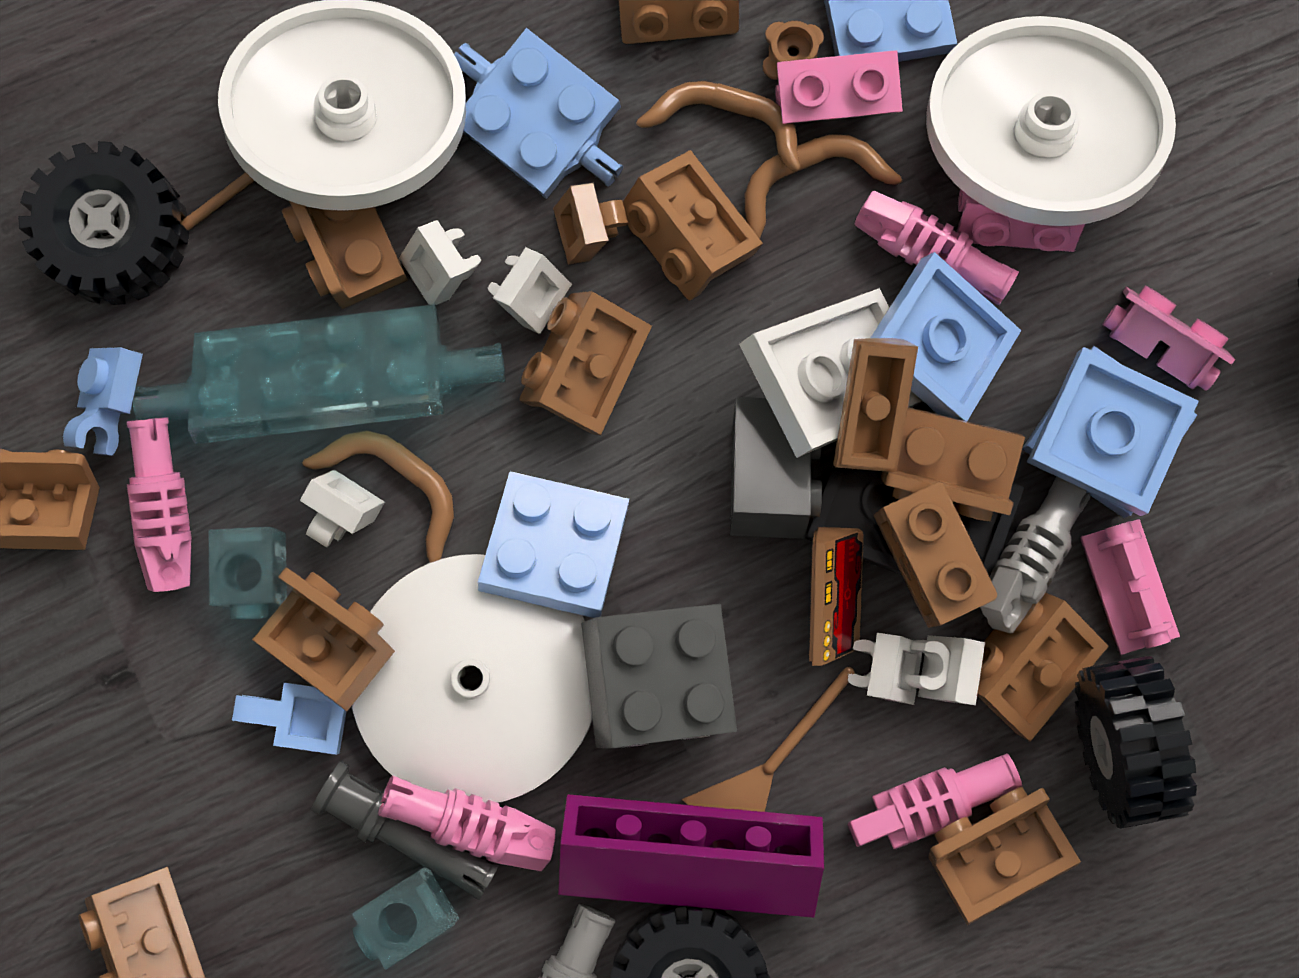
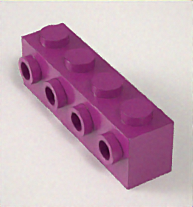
[558,794,824,918]

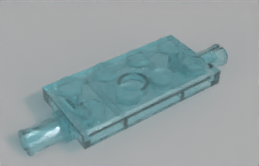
[133,304,506,444]

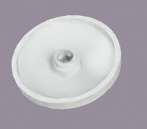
[218,0,466,210]
[926,16,1176,226]
[352,554,592,803]

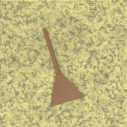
[681,667,855,812]

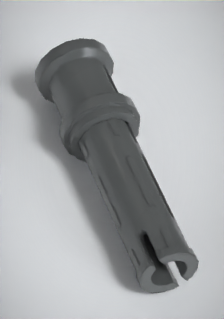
[311,761,500,900]

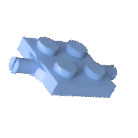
[454,28,623,199]

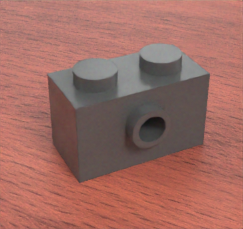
[730,397,822,539]

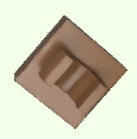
[553,183,628,264]

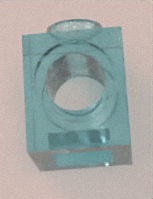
[209,527,287,620]
[352,866,459,970]

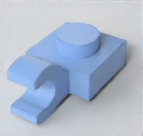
[63,347,143,456]
[232,683,346,755]

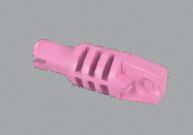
[855,191,1019,305]
[127,417,192,592]
[848,753,1022,849]
[378,776,556,871]

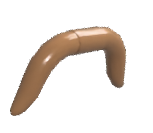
[636,81,800,171]
[744,135,902,239]
[302,431,454,563]

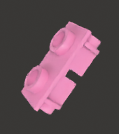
[775,50,903,124]
[957,189,1085,252]
[1103,285,1235,391]
[1080,519,1180,655]

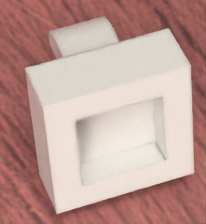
[399,220,481,308]
[488,247,572,334]
[300,470,385,547]
[848,633,922,705]
[905,636,985,706]

